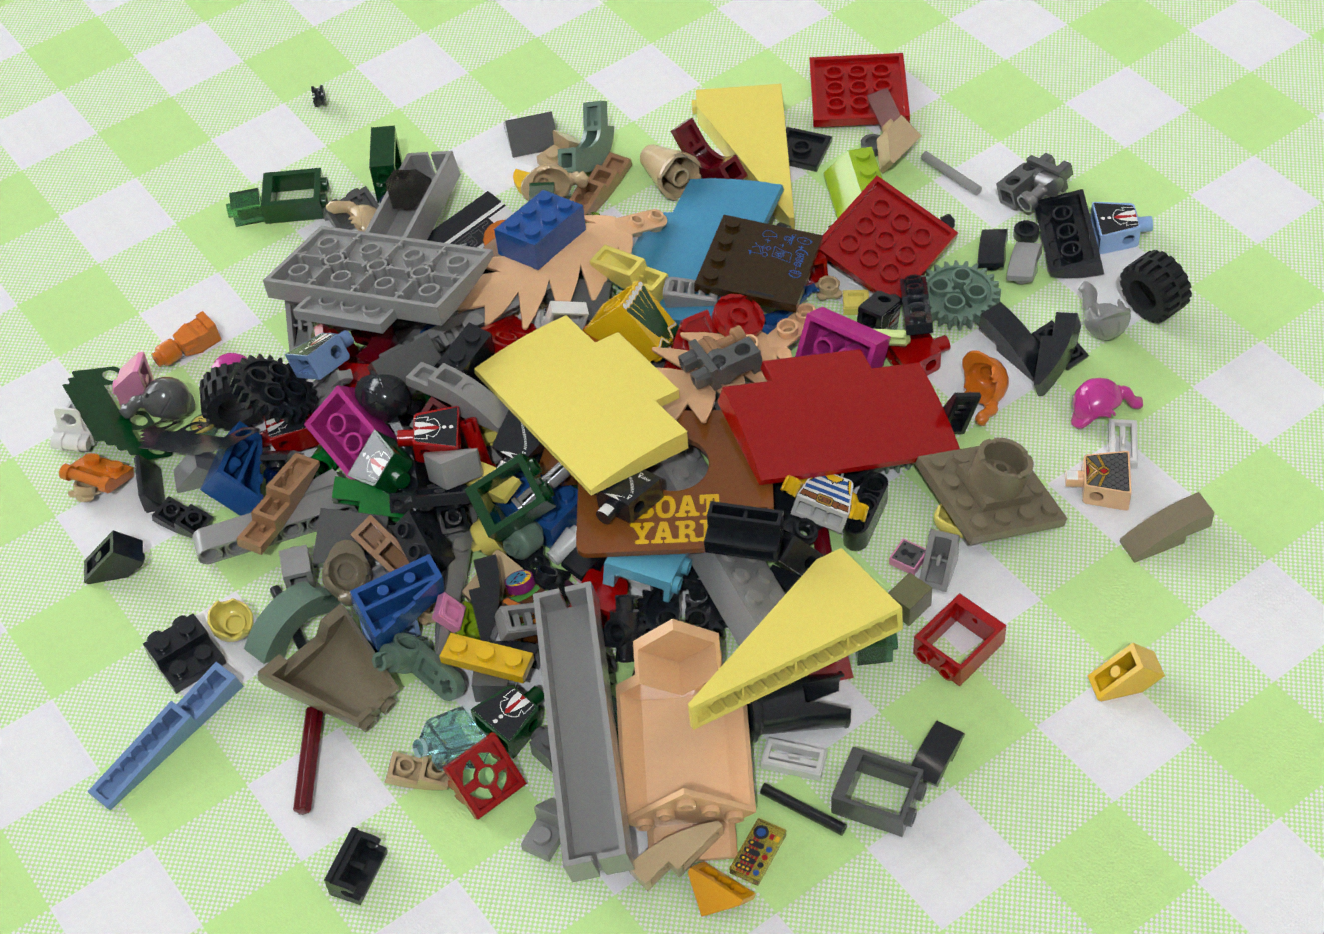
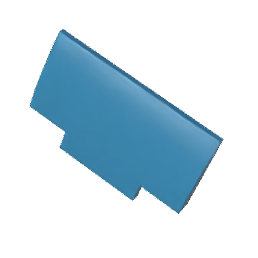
[617,178,784,326]

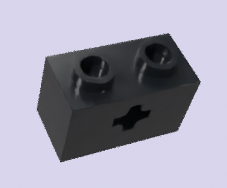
[392,510,456,573]

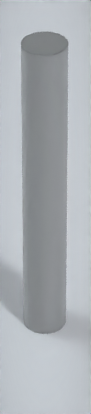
[921,151,982,195]

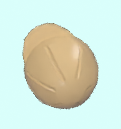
[521,163,589,201]
[326,201,377,232]

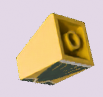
[584,280,679,363]

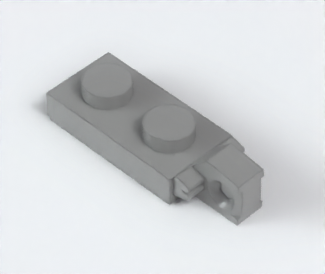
[312,368,353,413]

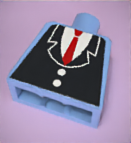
[1090,202,1153,254]

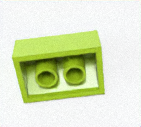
[824,147,883,219]

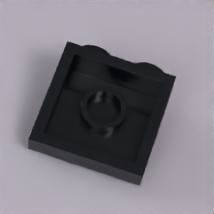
[143,613,227,694]

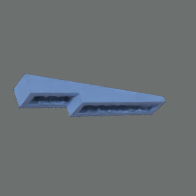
[87,662,244,810]

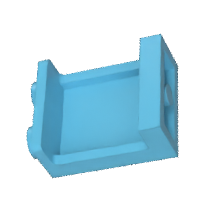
[603,553,693,603]

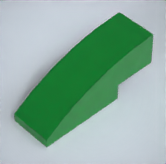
[332,476,411,523]

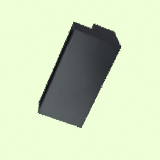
[704,501,784,562]

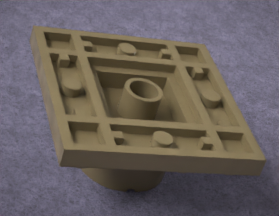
[915,438,1068,545]

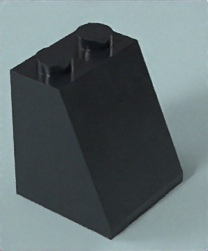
[434,322,495,385]

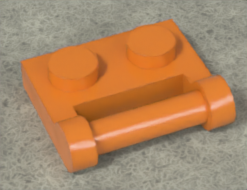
[59,453,134,493]

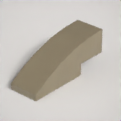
[1120,492,1215,563]

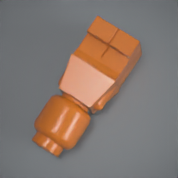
[151,311,221,367]

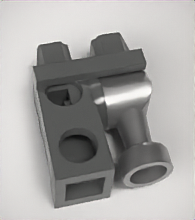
[996,153,1073,212]

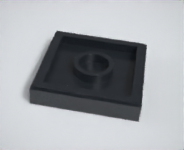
[786,127,832,172]

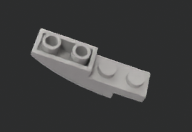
[406,361,509,433]

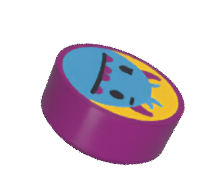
[505,570,535,596]

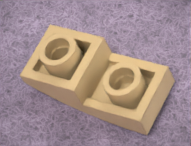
[385,751,452,790]

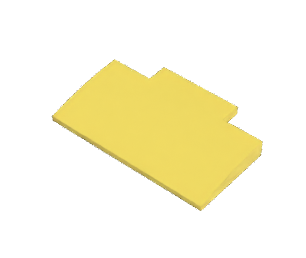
[474,315,688,495]

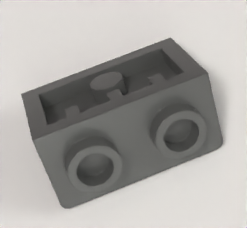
[323,186,379,230]

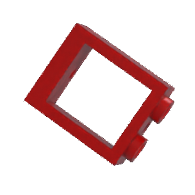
[913,593,1007,687]

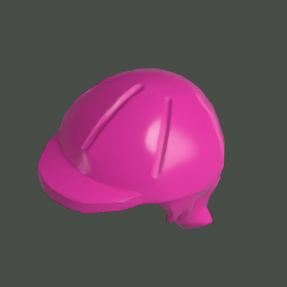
[1071,378,1143,429]

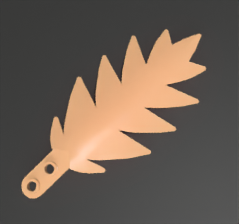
[457,209,667,330]
[652,303,816,423]

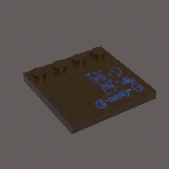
[694,215,823,313]

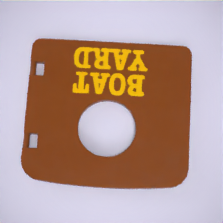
[576,410,774,558]

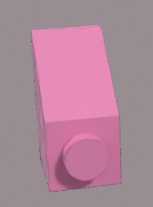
[112,352,154,406]

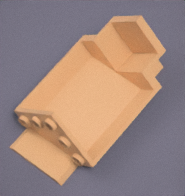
[616,619,756,862]

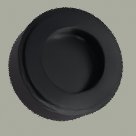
[1013,220,1039,243]

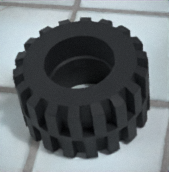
[1120,250,1192,323]
[199,362,264,431]

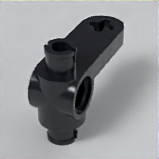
[603,594,646,663]

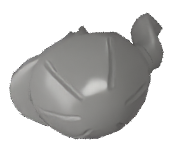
[1078,281,1131,340]

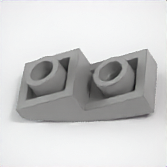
[1007,242,1042,284]

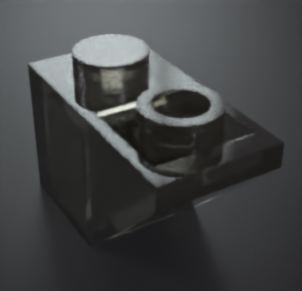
[385,169,432,210]

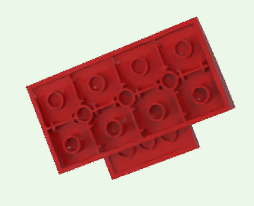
[717,349,960,485]

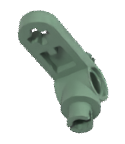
[372,633,465,701]

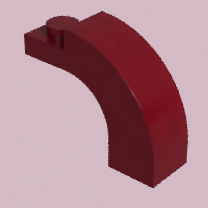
[670,117,748,180]
[351,324,400,364]

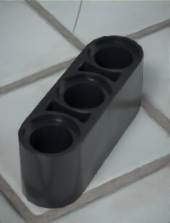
[843,472,888,551]

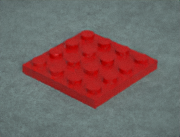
[809,53,910,127]
[819,175,958,299]

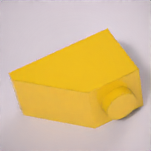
[1087,643,1165,702]

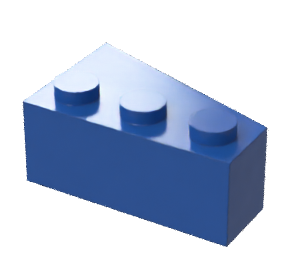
[200,421,263,516]
[350,554,445,652]

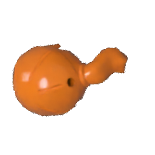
[962,350,1009,426]

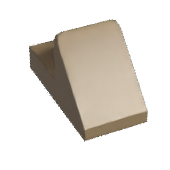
[536,130,581,165]

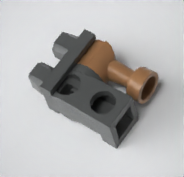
[678,325,762,391]

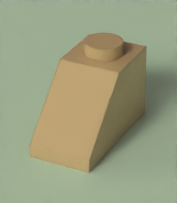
[877,115,922,174]

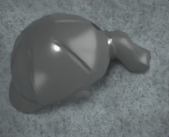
[119,377,195,422]

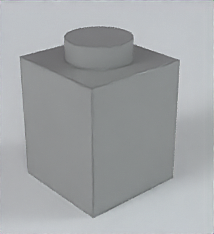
[279,545,316,589]

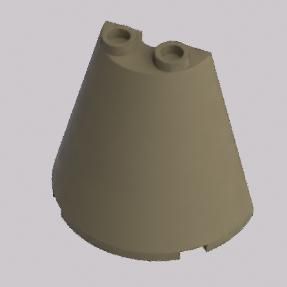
[258,603,399,732]

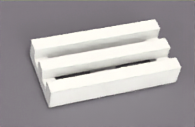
[1108,419,1138,469]
[760,737,827,781]

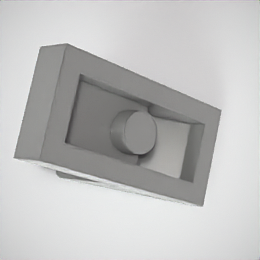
[521,798,561,862]

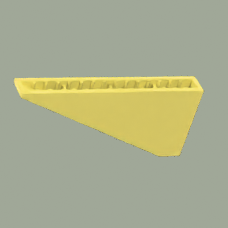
[692,84,795,229]
[688,548,903,730]

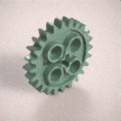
[921,260,1001,330]

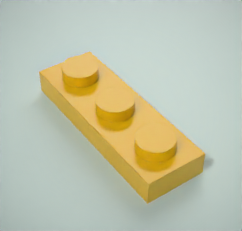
[439,633,534,684]

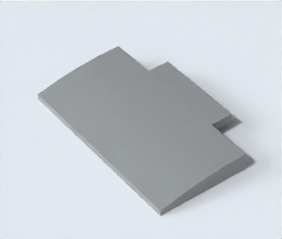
[263,226,494,334]

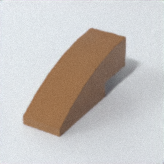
[350,514,409,572]

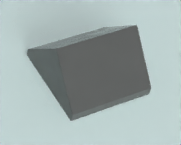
[503,111,556,158]

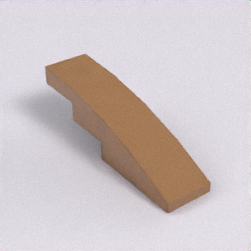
[569,152,632,215]
[237,453,320,555]

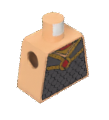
[1065,451,1132,510]

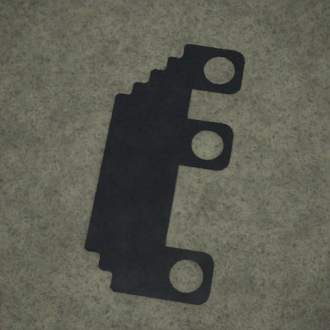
[138,419,260,455]

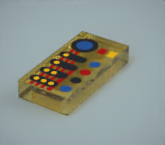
[729,818,786,886]

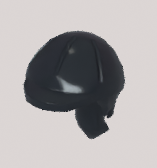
[355,374,426,421]

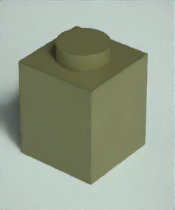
[888,572,932,626]

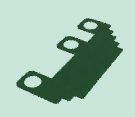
[62,366,173,460]

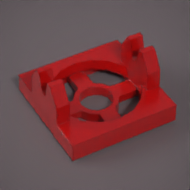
[443,732,527,820]

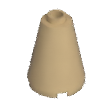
[640,144,701,200]

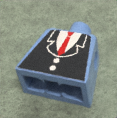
[285,330,354,380]

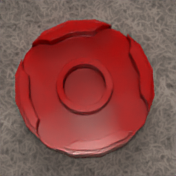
[711,294,765,337]

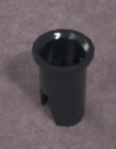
[747,671,851,743]

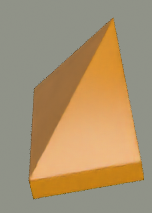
[688,862,756,917]

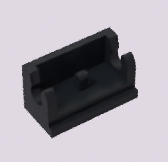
[324,827,388,905]

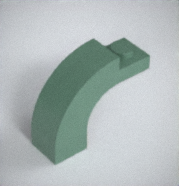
[557,100,614,173]
[244,581,340,664]

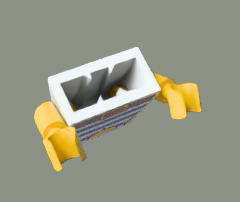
[780,473,869,533]

